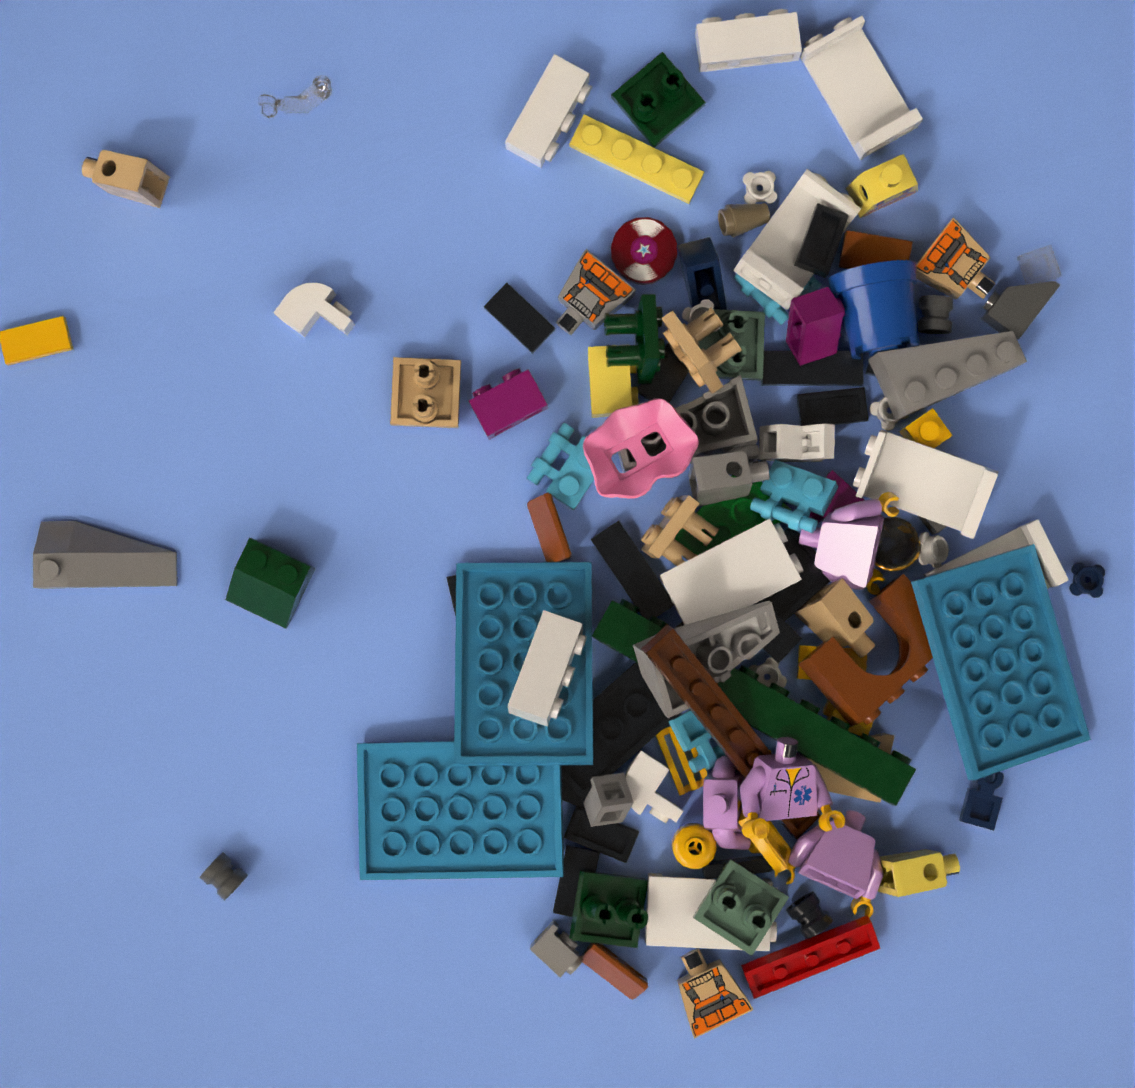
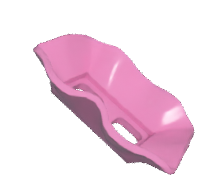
[583,398,699,499]

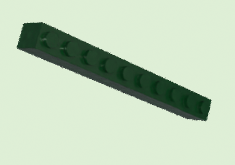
[592,599,916,806]

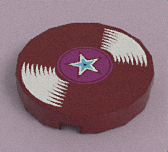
[611,217,677,285]

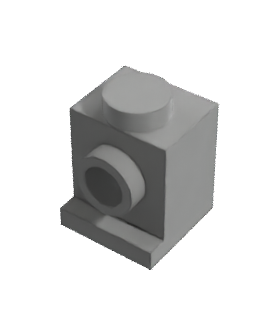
[583,773,634,827]
[530,920,584,977]

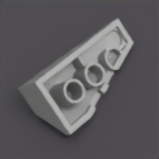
[33,521,177,589]
[633,601,780,718]

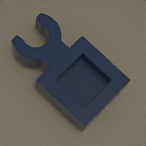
[959,772,1004,831]

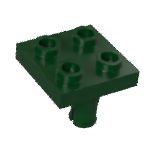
[611,52,706,148]
[604,294,665,384]
[569,870,648,948]

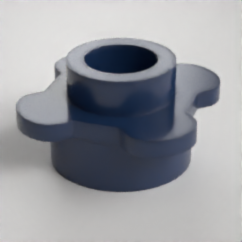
[1069,563,1105,598]

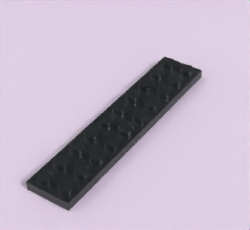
[561,528,830,800]

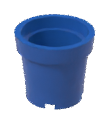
[828,260,919,359]

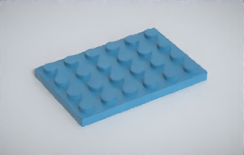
[911,544,1091,780]
[454,562,593,766]
[357,741,564,880]

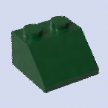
[225,537,316,629]

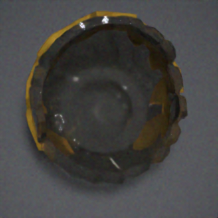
[875,517,920,571]

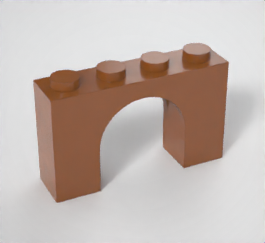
[798,573,933,727]

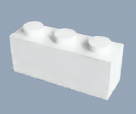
[695,9,802,72]
[505,54,592,168]
[508,610,587,727]

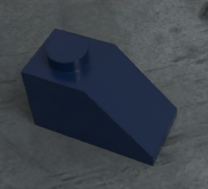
[678,237,727,310]

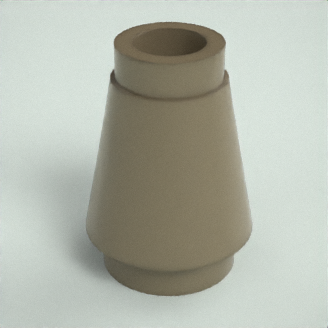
[718,203,770,238]

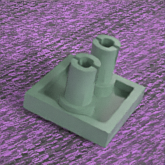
[698,309,765,381]
[693,859,789,956]

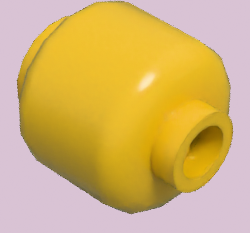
[672,823,717,869]

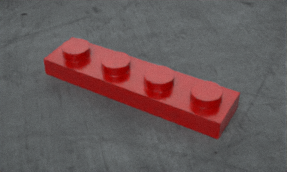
[741,915,881,999]

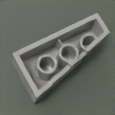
[868,331,1027,420]
[618,375,758,473]

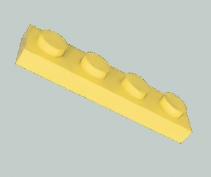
[569,114,704,204]

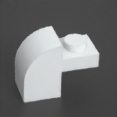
[273,283,355,337]
[759,423,835,462]
[625,750,684,823]

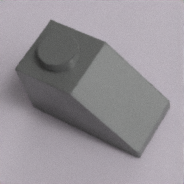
[981,281,1060,340]

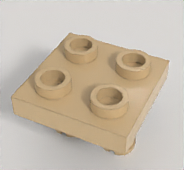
[661,307,742,394]
[390,357,461,428]
[640,495,719,566]

